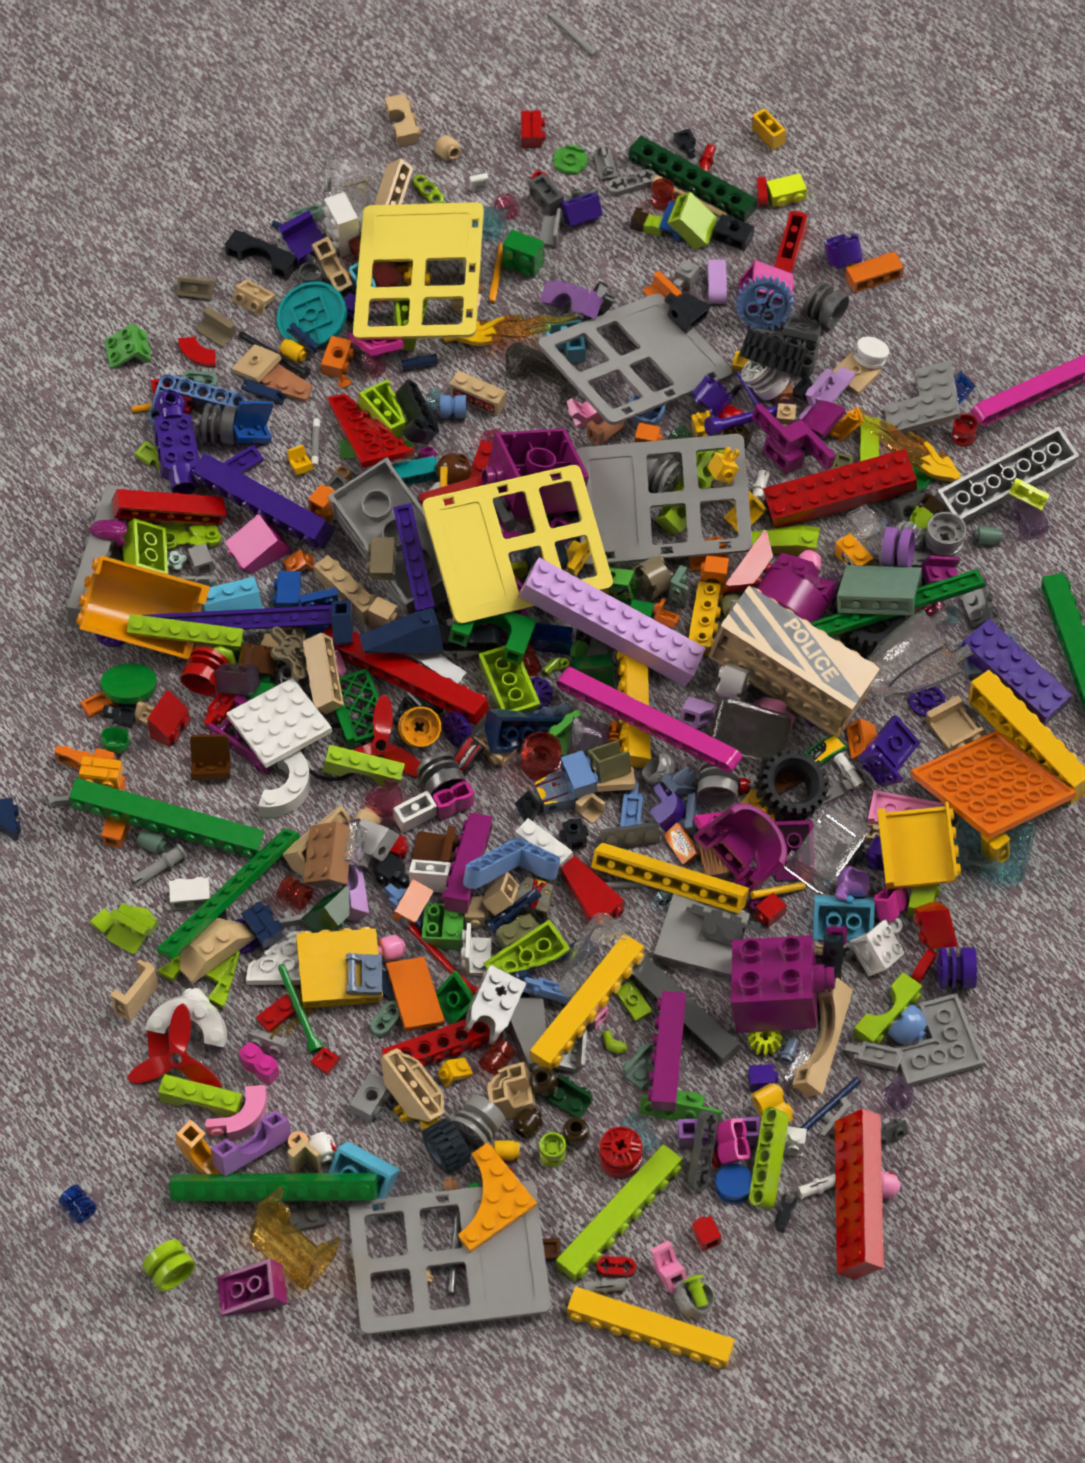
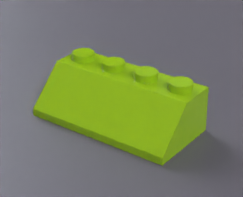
[479,645,540,713]

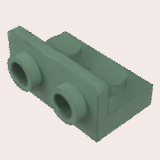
[668,565,689,608]
[622,1041,656,1091]

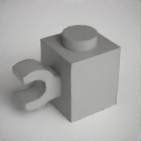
[673,259,699,291]

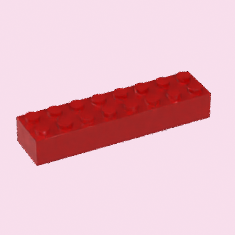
[763,449,917,528]
[834,1108,884,1280]

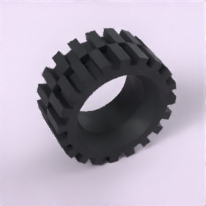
[739,329,808,376]
[840,615,907,660]
[755,749,829,821]

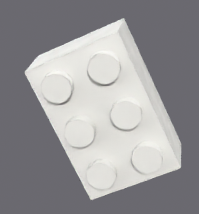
[323,192,360,257]

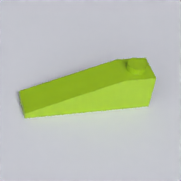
[751,525,820,557]
[483,919,571,974]

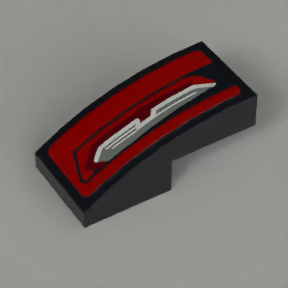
[454,735,485,777]

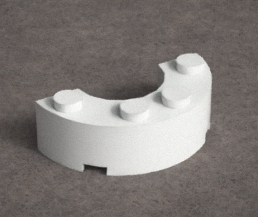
[716,663,751,704]
[258,750,310,818]
[145,996,227,1047]

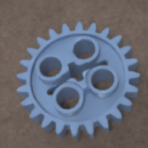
[735,274,794,331]

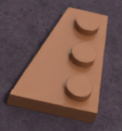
[256,364,313,402]

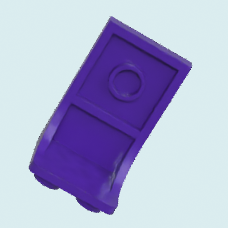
[857,715,920,786]

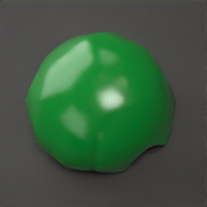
[101,727,130,754]

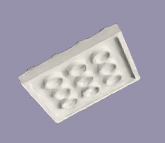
[227,678,332,768]

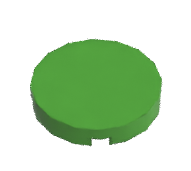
[553,145,588,175]

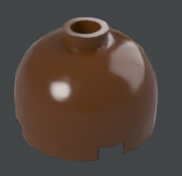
[434,453,472,485]

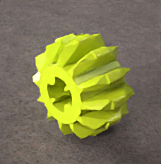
[748,1031,783,1057]

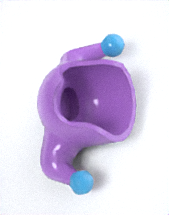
[835,866,870,904]

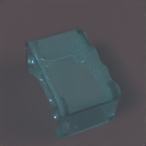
[953,814,1036,882]

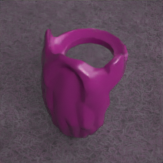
[89,519,128,548]

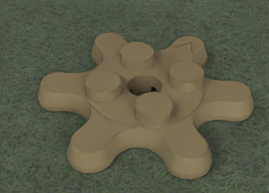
[270,627,308,681]

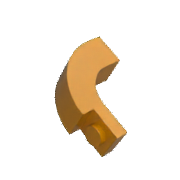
[175,1120,222,1174]

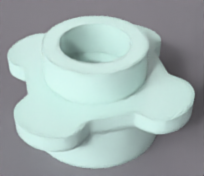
[168,551,187,570]

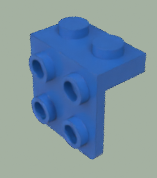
[233,401,274,444]

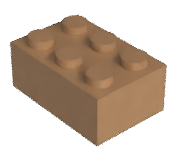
[303,822,354,888]

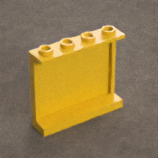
[877,802,961,890]
[295,927,383,1008]

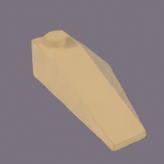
[282,805,352,877]

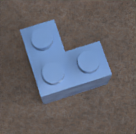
[561,750,599,799]

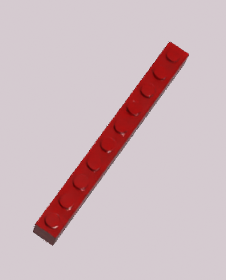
[323,625,489,725]

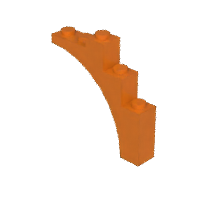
[54,745,131,849]

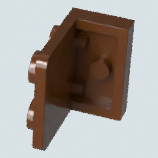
[190,734,231,781]
[411,826,459,863]

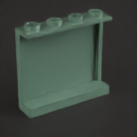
[837,565,922,616]

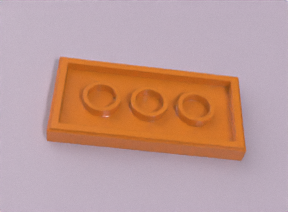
[385,957,445,1032]

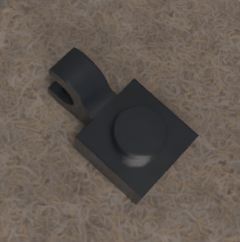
[673,128,696,159]
[102,704,136,728]
[774,1194,797,1233]

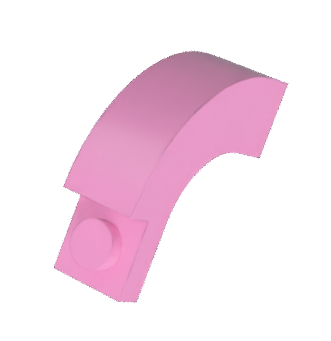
[206,1085,267,1140]

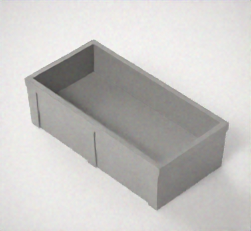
[328,457,448,616]

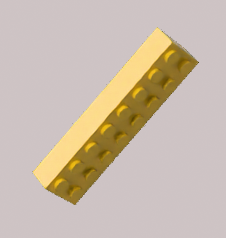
[968,670,1085,806]

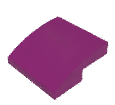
[802,400,846,438]

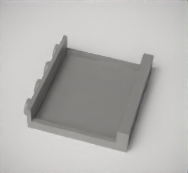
[653,893,750,983]

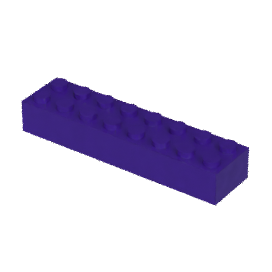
[193,453,335,549]

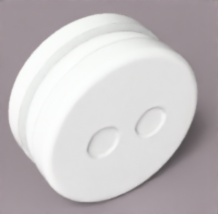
[853,337,889,369]

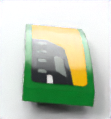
[804,735,847,767]

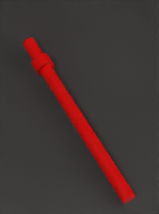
[407,923,477,995]

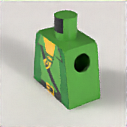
[595,568,639,605]

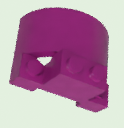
[757,553,838,623]
[693,803,787,893]

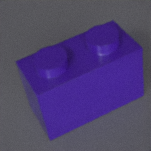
[560,192,603,227]

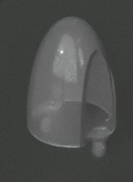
[866,609,973,698]

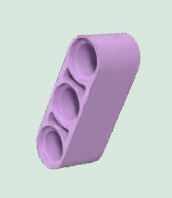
[707,259,727,304]

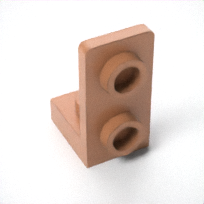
[586,420,625,446]

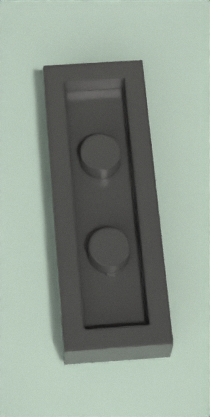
[600,822,660,848]

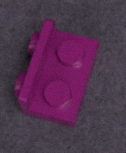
[920,555,961,585]

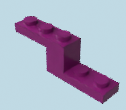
[752,404,836,470]

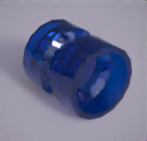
[59,1184,97,1224]

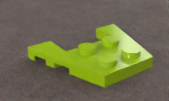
[158,951,240,1009]

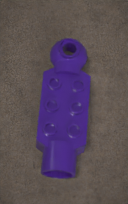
[153,390,199,494]

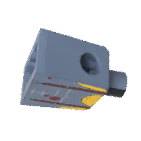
[534,769,575,814]

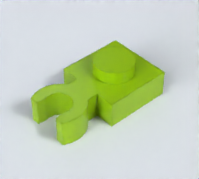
[134,440,160,470]

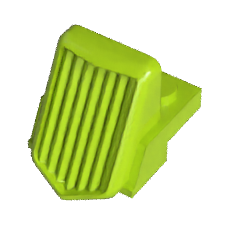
[107,903,160,954]

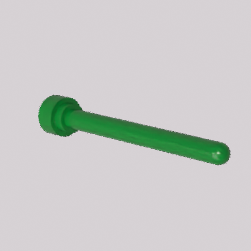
[278,964,323,1054]

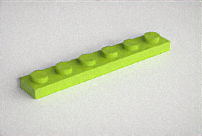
[127,614,243,649]

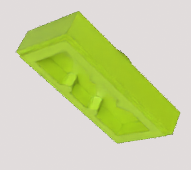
[616,980,653,1023]

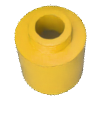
[279,339,307,363]
[491,1140,520,1161]

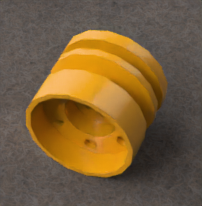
[397,707,441,747]

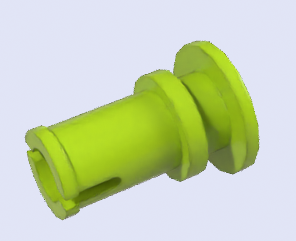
[683,1274,708,1308]

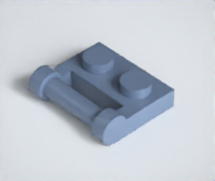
[346,953,382,995]

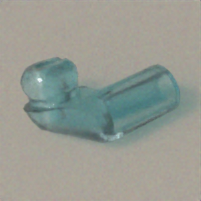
[426,387,440,411]

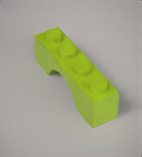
[322,744,404,790]
[853,972,922,1045]
[158,1074,244,1118]

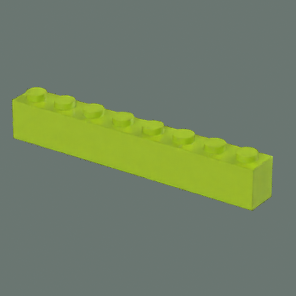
[556,1144,683,1282]

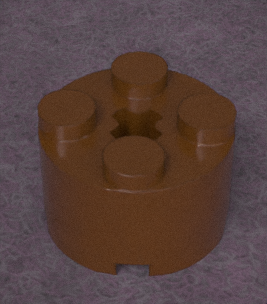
[238,642,277,674]

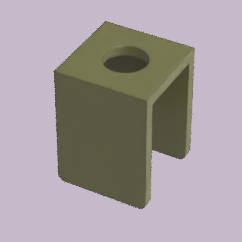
[588,740,631,783]

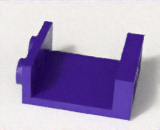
[278,210,325,266]

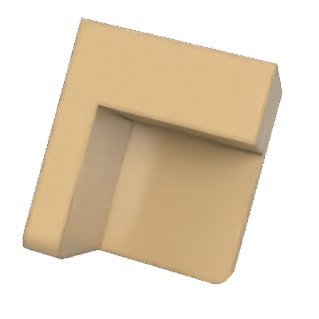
[575,793,606,824]

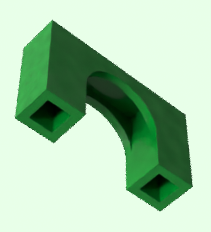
[448,612,537,666]

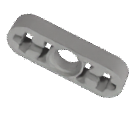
[607,169,656,196]

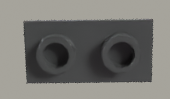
[881,1118,908,1148]

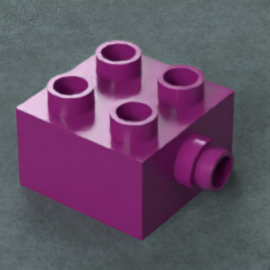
[481,428,589,517]
[731,935,835,1033]

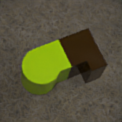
[630,207,663,236]
[910,493,946,529]

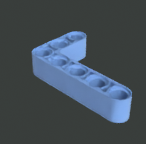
[149,374,246,427]
[463,838,560,889]

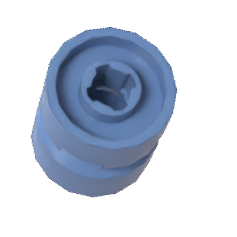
[440,395,466,419]

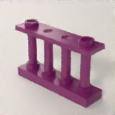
[208,694,271,775]

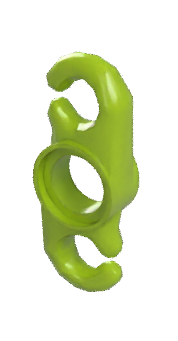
[412,174,444,204]

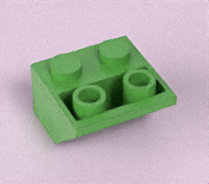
[422,903,465,950]

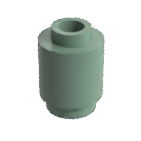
[974,525,1002,546]
[137,829,168,855]

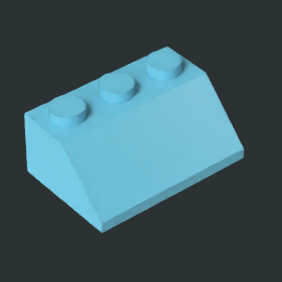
[202,577,263,612]
[813,895,875,941]
[328,1141,400,1211]

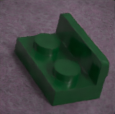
[545,1075,593,1118]

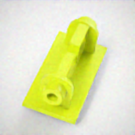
[1008,478,1049,511]

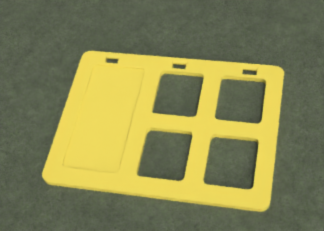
[353,202,484,340]
[422,465,613,624]

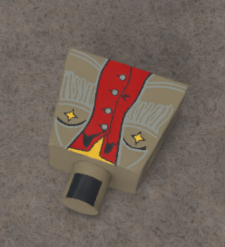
[513,876,553,921]

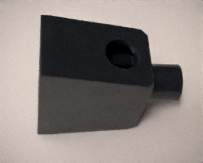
[665,293,711,334]

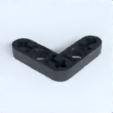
[582,281,614,322]

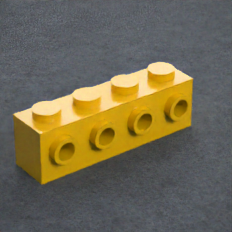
[689,581,724,656]

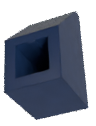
[331,600,354,645]
[0,798,21,840]

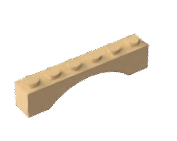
[792,978,853,1097]

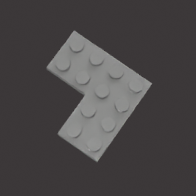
[884,360,961,437]
[898,993,984,1087]

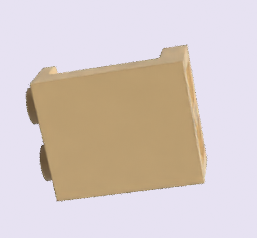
[925,695,984,752]
[110,959,159,1022]

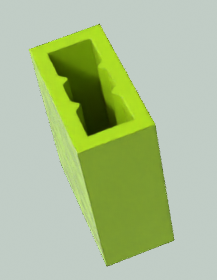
[668,192,717,249]

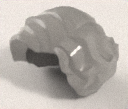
[642,752,677,786]
[674,1279,715,1318]

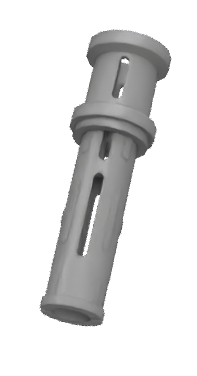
[131,843,188,888]

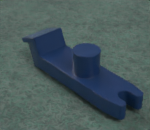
[241,380,286,405]

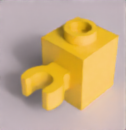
[691,410,711,437]
[707,446,740,484]

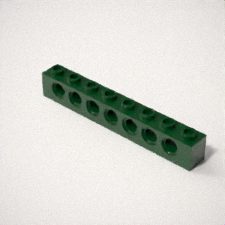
[629,135,757,222]

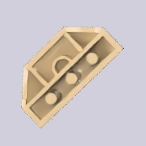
[180,918,256,984]
[381,1048,445,1122]

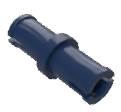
[286,323,321,355]
[401,353,438,371]

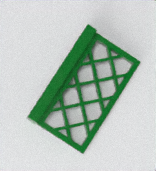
[334,668,392,750]

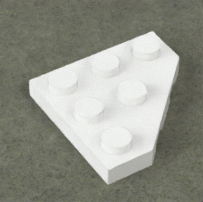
[246,931,312,985]

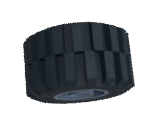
[422,1118,471,1175]

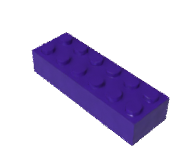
[960,619,1072,726]

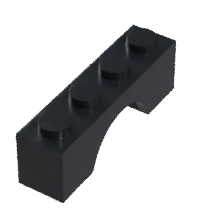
[225,229,298,281]

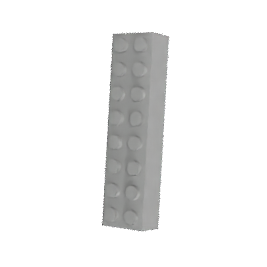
[934,426,1079,523]
[65,484,128,628]

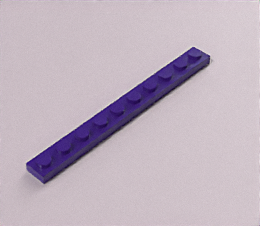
[142,605,332,630]

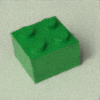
[502,229,544,278]

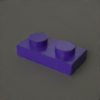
[223,444,264,474]

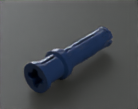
[486,887,542,934]

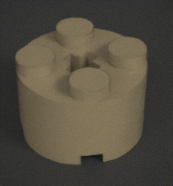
[632,555,674,600]

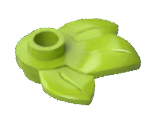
[159,522,194,550]
[187,524,222,547]

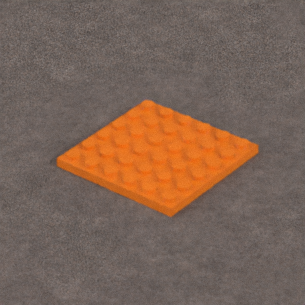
[910,730,1076,839]

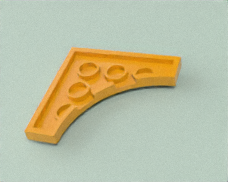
[458,1143,537,1253]

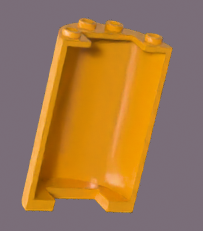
[76,555,210,659]

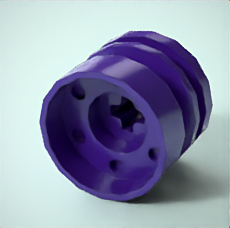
[937,947,977,989]

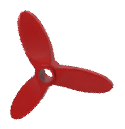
[353,695,421,777]
[128,1003,222,1088]

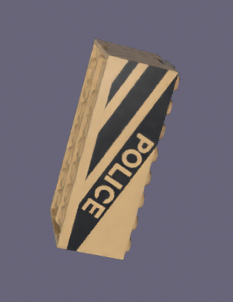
[708,586,880,738]

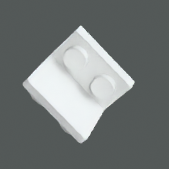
[849,920,904,977]
[461,923,492,976]

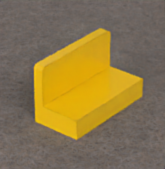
[564,539,591,577]

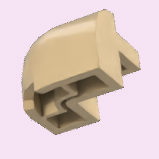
[487,1062,536,1119]

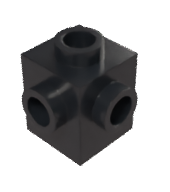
[559,818,589,851]

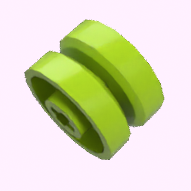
[142,1239,196,1292]

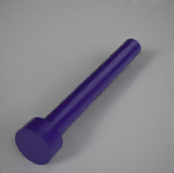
[704,403,791,436]

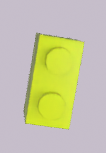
[767,173,807,207]

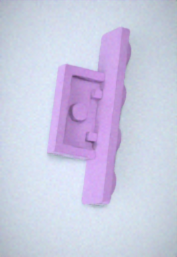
[799,367,856,420]

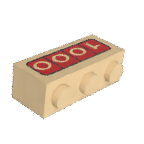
[449,370,507,416]

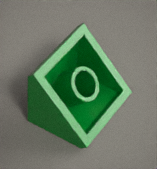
[436,971,474,1025]

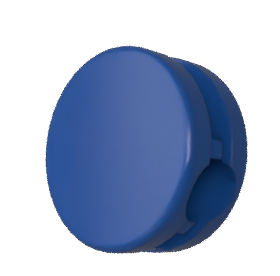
[715,1163,752,1204]

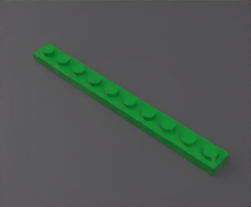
[811,569,985,637]
[156,828,300,959]

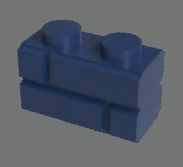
[241,901,284,950]

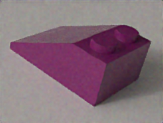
[775,820,815,881]
[218,1258,287,1316]

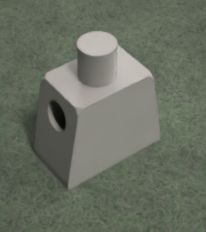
[352,819,399,868]

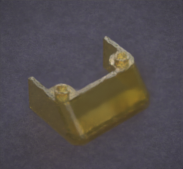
[250,1187,340,1290]

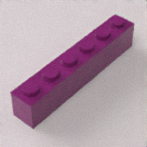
[442,813,493,914]
[647,991,686,1111]

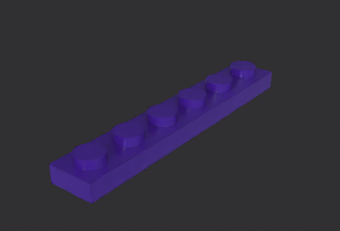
[393,503,435,612]

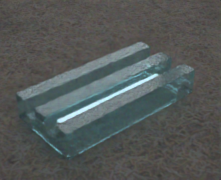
[620,1111,660,1154]

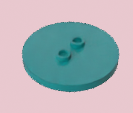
[276,282,347,350]

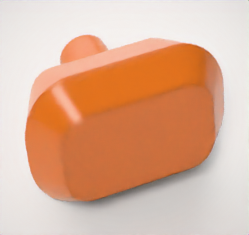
[337,375,352,388]

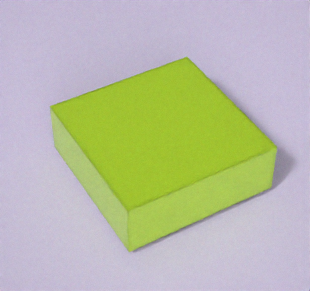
[90,908,114,936]

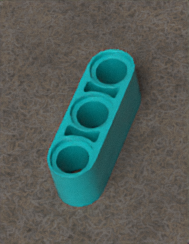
[393,457,440,486]

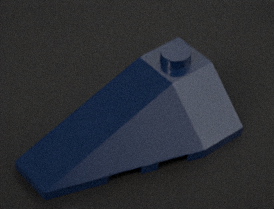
[359,608,443,656]
[484,709,564,754]

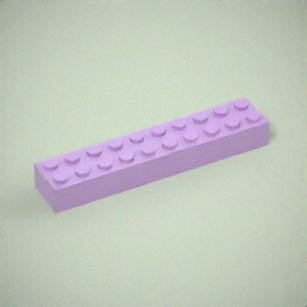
[518,557,706,687]

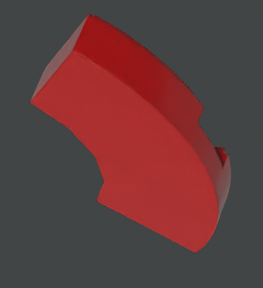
[178,337,216,368]

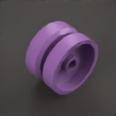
[881,526,915,567]

